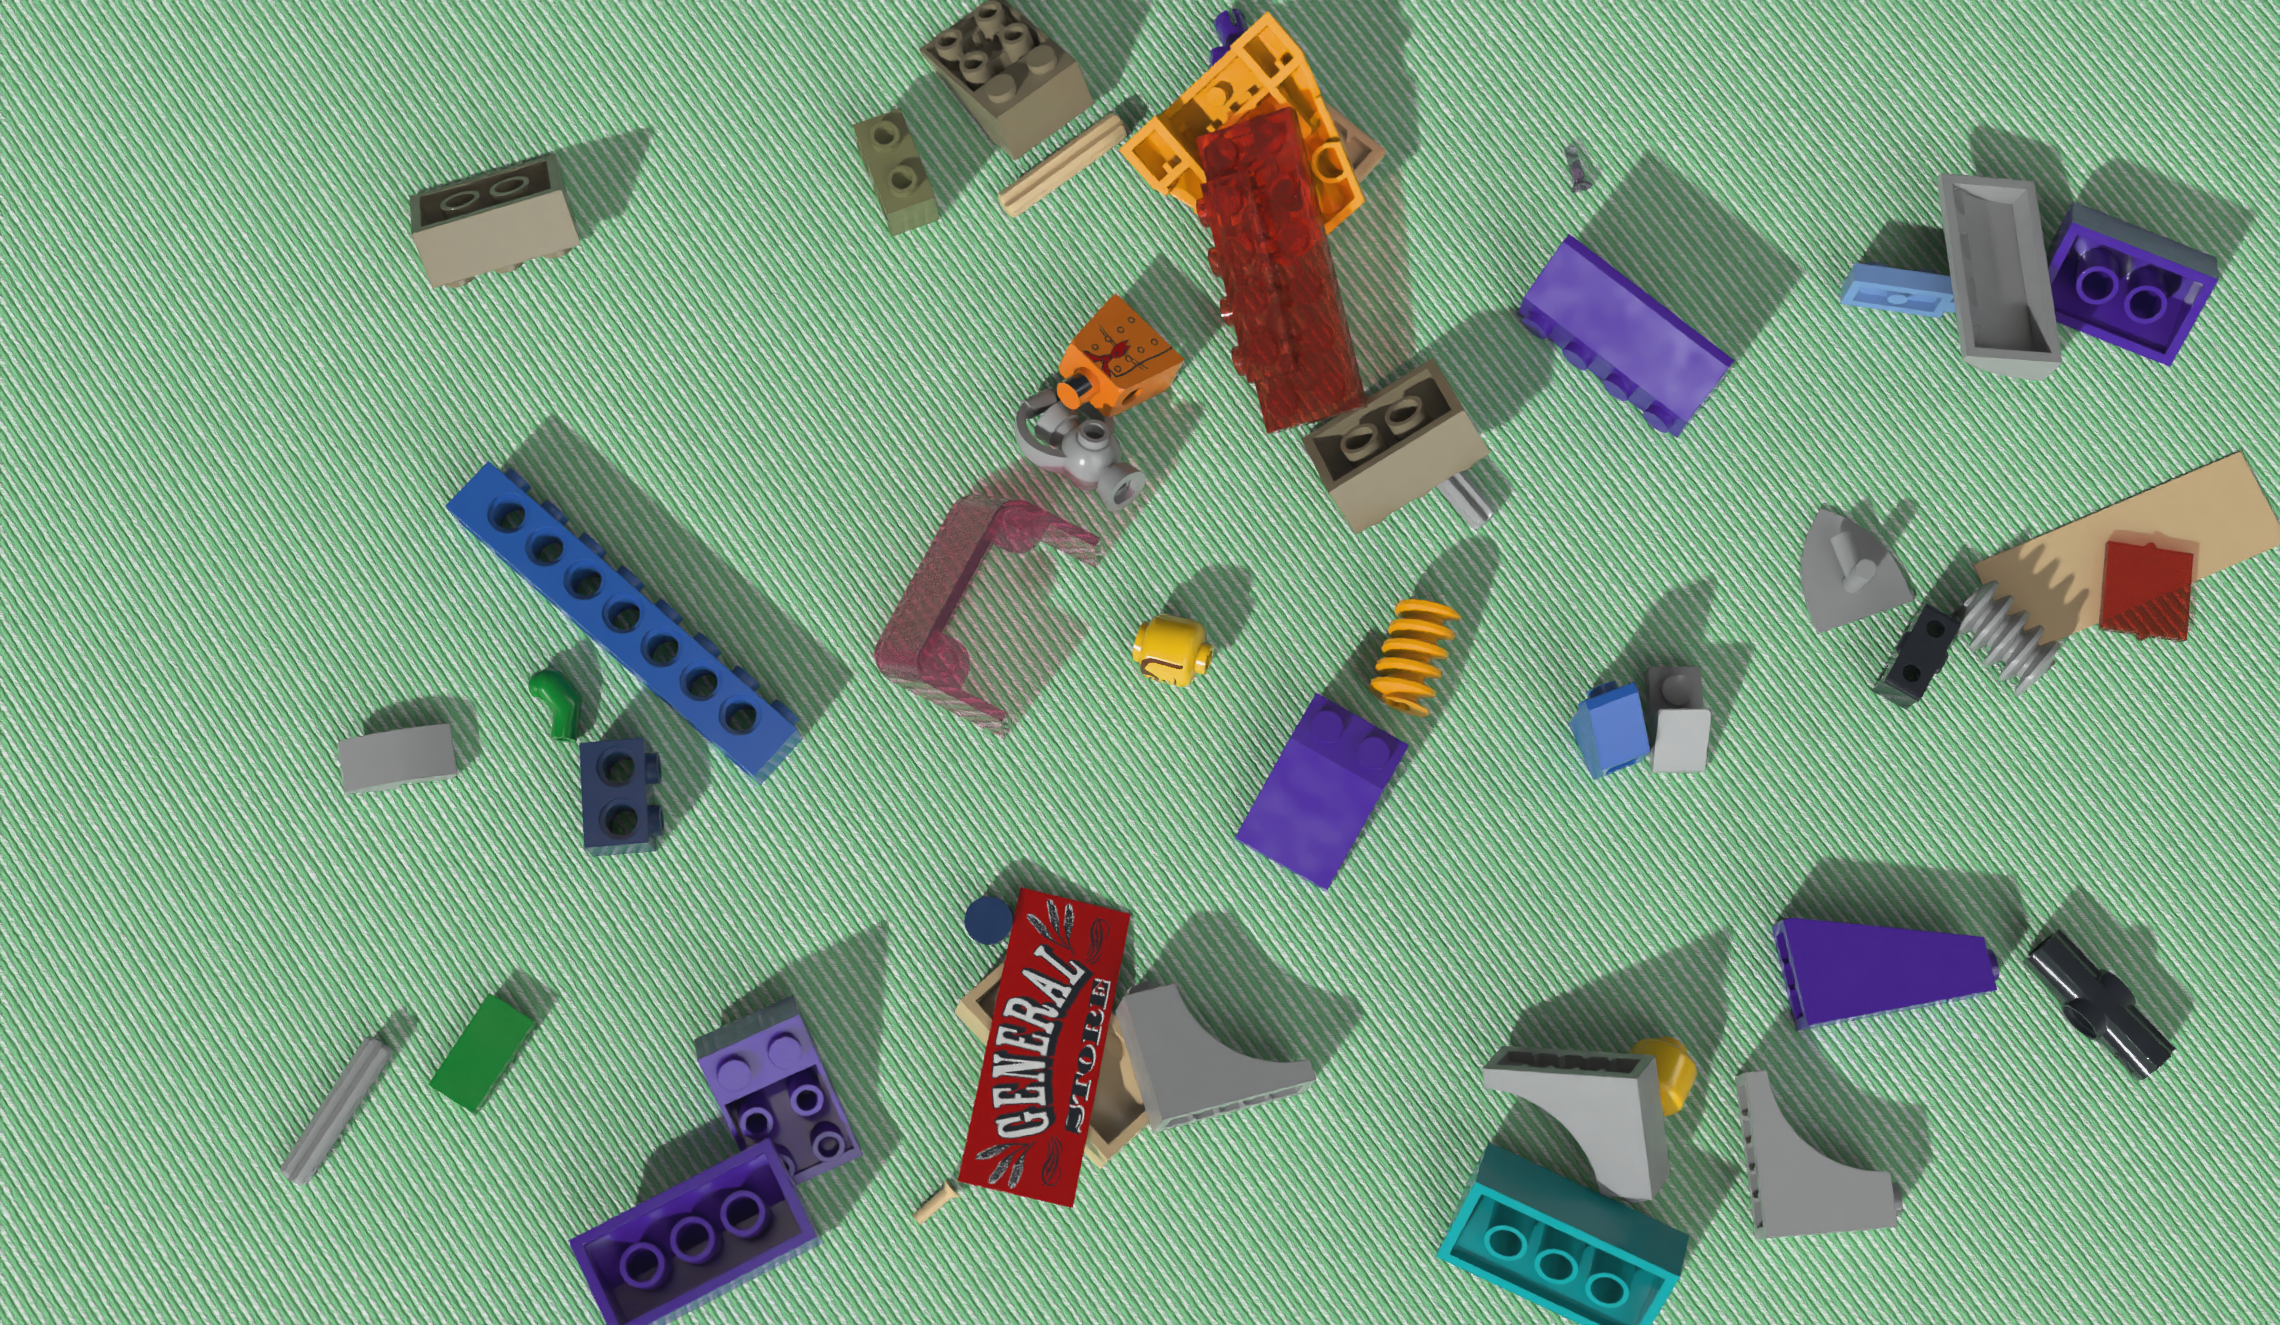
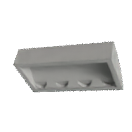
[1937,173,2063,381]

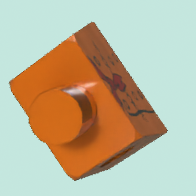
[1057,294,1185,417]

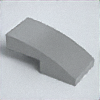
[337,723,457,795]

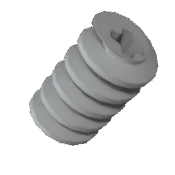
[1949,580,2060,697]

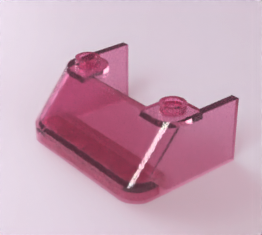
[874,494,1101,739]

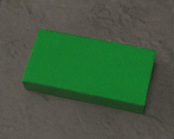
[428,993,537,1115]

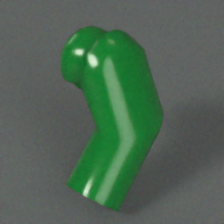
[528,668,582,743]

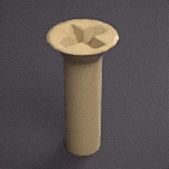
[912,1179,961,1225]

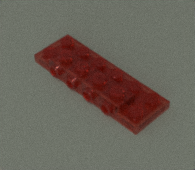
[1196,107,1368,434]

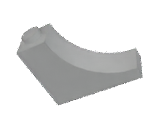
[1115,981,1316,1133]
[1482,1046,1670,1203]
[1735,1070,1903,1240]

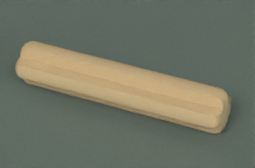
[998,113,1127,218]

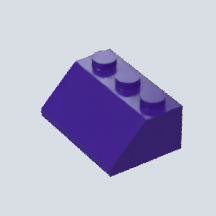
[2046,201,2219,367]

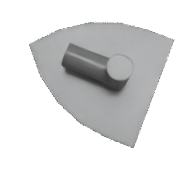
[1800,508,1914,634]

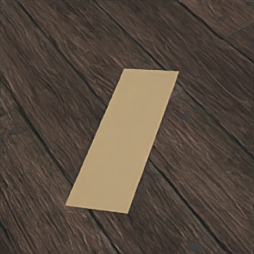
[1973,451,2280,645]

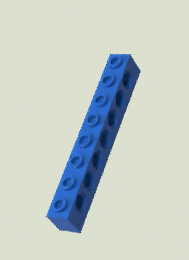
[445,461,803,786]

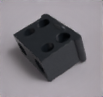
[1871,603,1961,709]

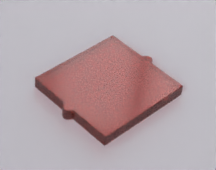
[2098,541,2193,643]

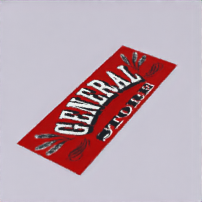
[957,887,1131,1208]

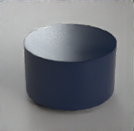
[964,896,1014,945]

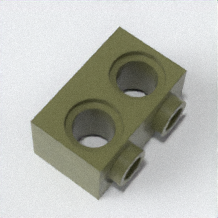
[852,108,939,237]

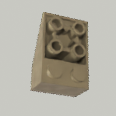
[919,0,1094,161]

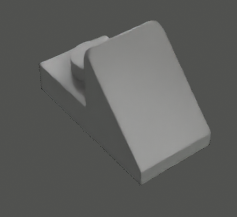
[1645,666,1711,773]

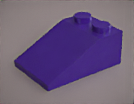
[1235,693,1409,891]

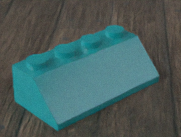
[1436,1142,1689,1325]

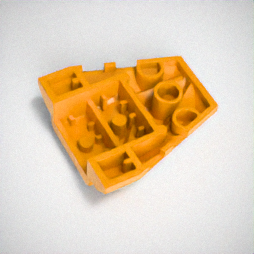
[1119,11,1366,269]

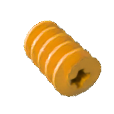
[1368,599,1461,717]

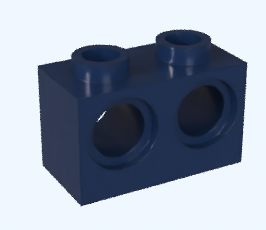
[579,738,664,857]

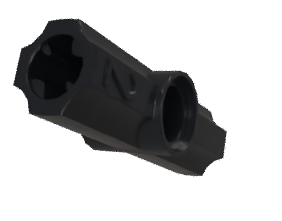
[2022,929,2176,1081]

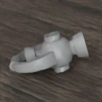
[1014,388,1146,512]

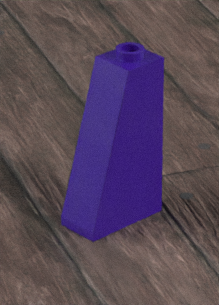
[1771,918,1999,1031]

